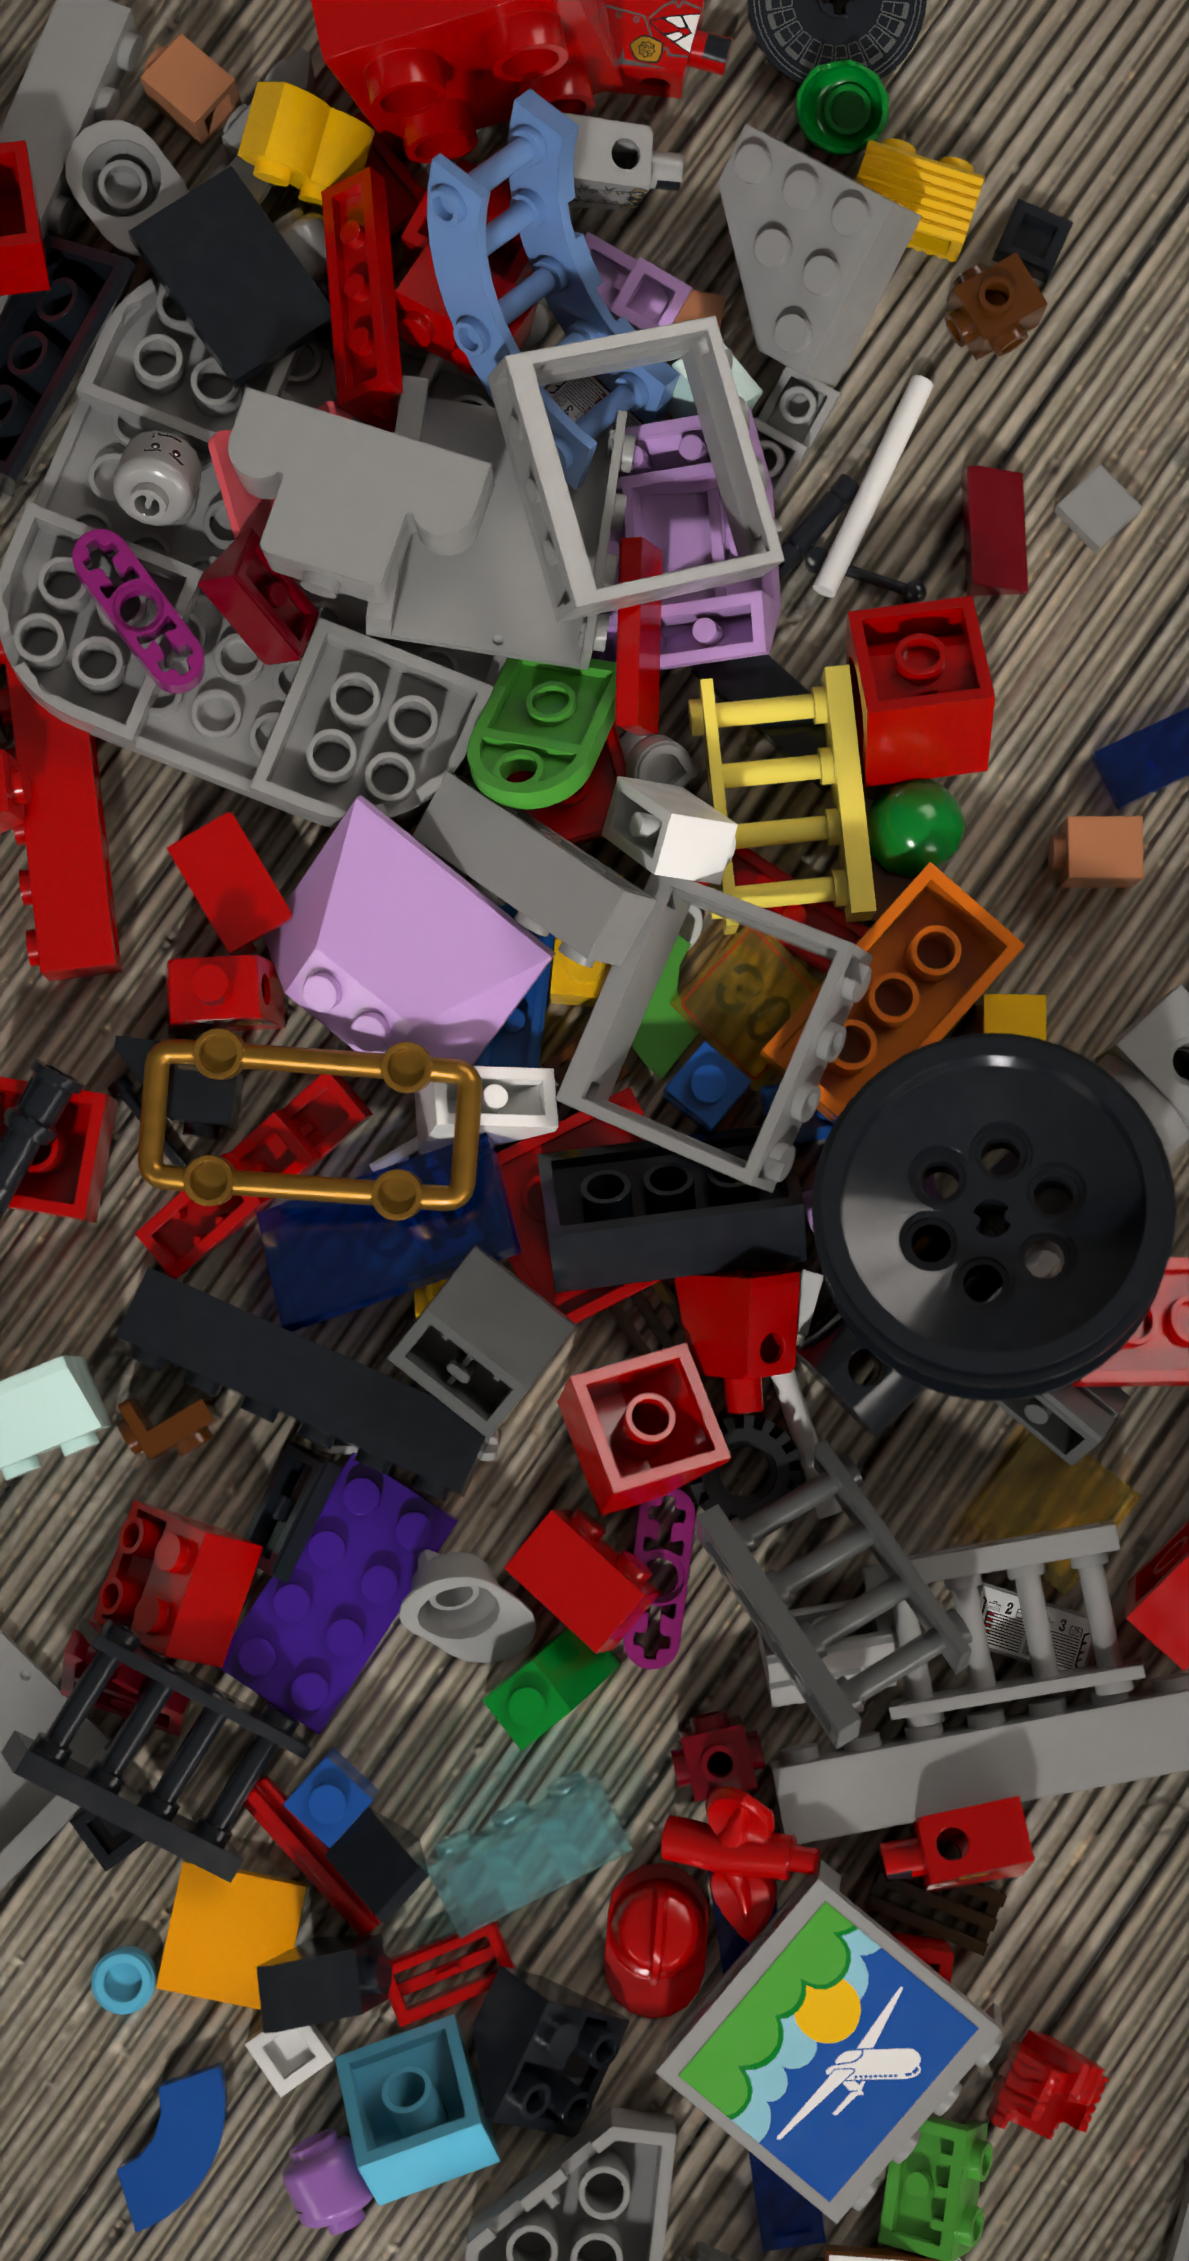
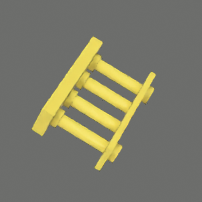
[688,665,877,935]

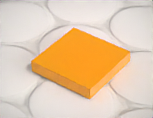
[156,1860,309,2010]

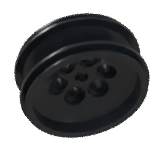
[812,1033,1176,1402]

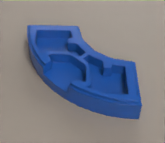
[117,2062,228,2232]

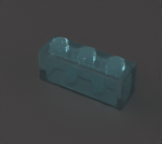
[427,1770,633,1938]

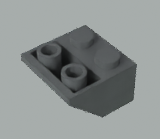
[387,1245,576,1439]

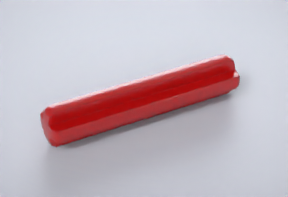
[243,1776,381,1936]

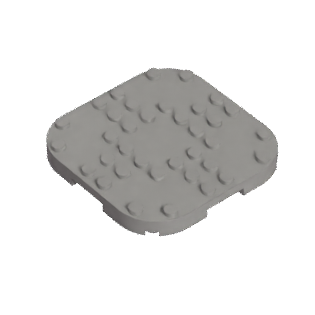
[0,279,508,828]

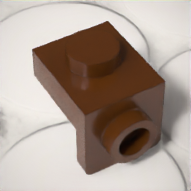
[117,1398,222,1460]

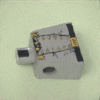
[563,113,683,210]

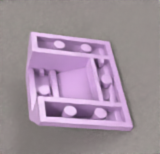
[591,406,781,670]
[263,795,556,1066]

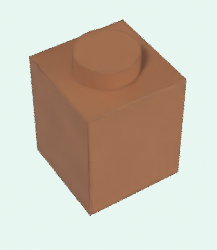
[140,33,242,149]
[1048,816,1144,888]

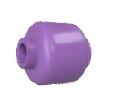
[282,2129,374,2235]

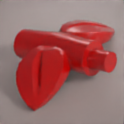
[661,1786,820,1943]

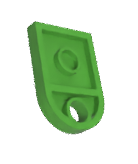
[467,658,616,810]

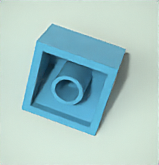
[335,2014,501,2206]

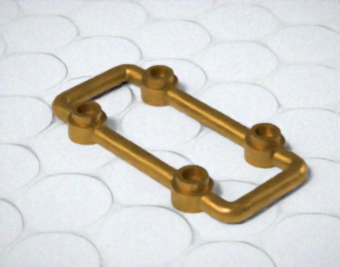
[138,1029,483,1221]

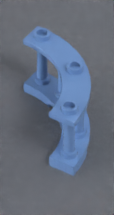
[427,89,680,490]

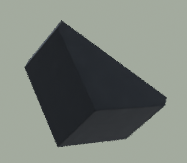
[324,1807,429,1925]

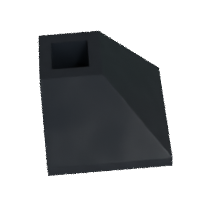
[473,1965,630,2138]

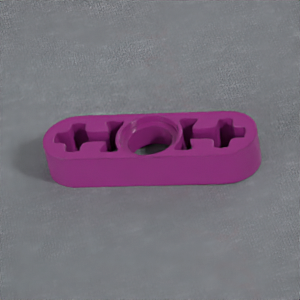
[72,529,205,694]
[623,1488,695,1669]

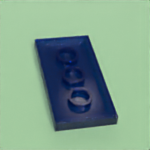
[256,1132,522,1332]

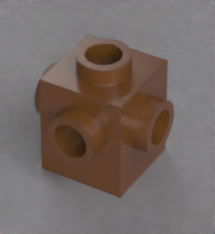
[945,252,1048,361]

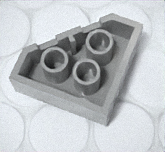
[718,124,922,386]
[465,2107,677,2261]

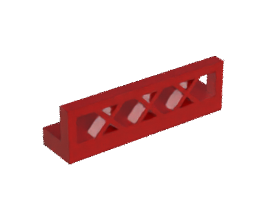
[321,166,403,432]

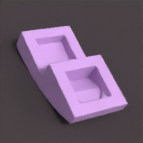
[585,232,692,331]

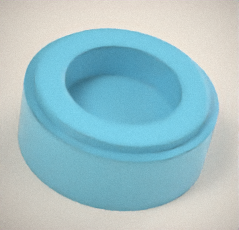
[91,1945,158,2014]

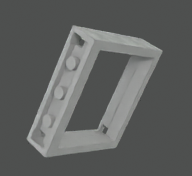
[487,316,785,623]
[555,873,873,1193]

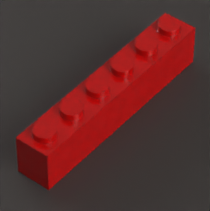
[0,632,123,982]

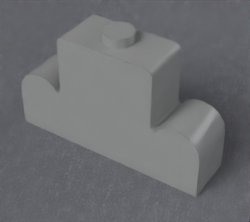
[228,387,495,605]

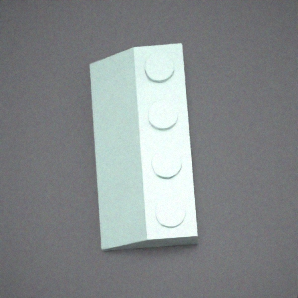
[0,1355,112,1481]

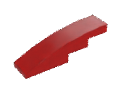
[134,1074,374,1280]

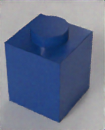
[662,1041,753,1133]
[283,1747,379,1849]

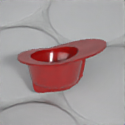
[604,1863,709,2019]

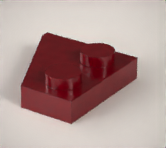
[61,1629,191,1737]

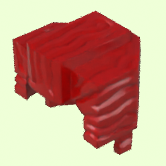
[986,2029,1109,2140]

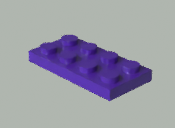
[218,1453,459,1734]

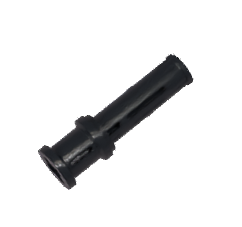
[0,1058,85,1220]

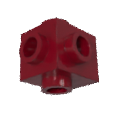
[670,1710,766,1802]

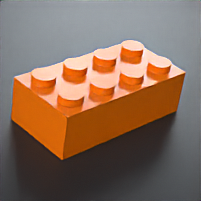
[758,862,1026,1124]

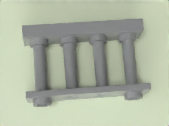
[862,1519,1146,1727]

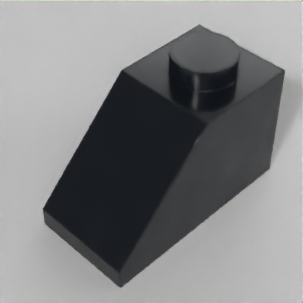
[114,1035,246,1140]
[257,1934,392,2033]

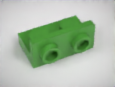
[878,2115,993,2261]

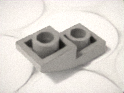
[754,366,842,502]

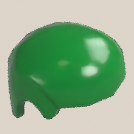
[795,59,889,156]
[866,779,966,878]

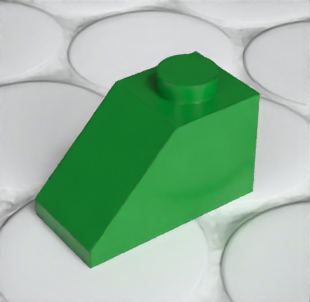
[482,1627,621,1751]

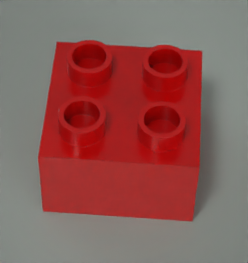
[311,0,623,164]

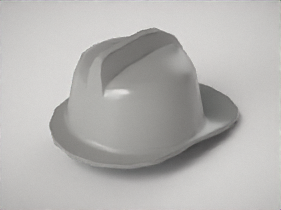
[65,120,189,256]
[398,1549,537,1663]

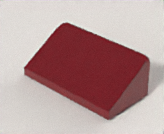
[961,466,1028,596]
[198,528,320,665]

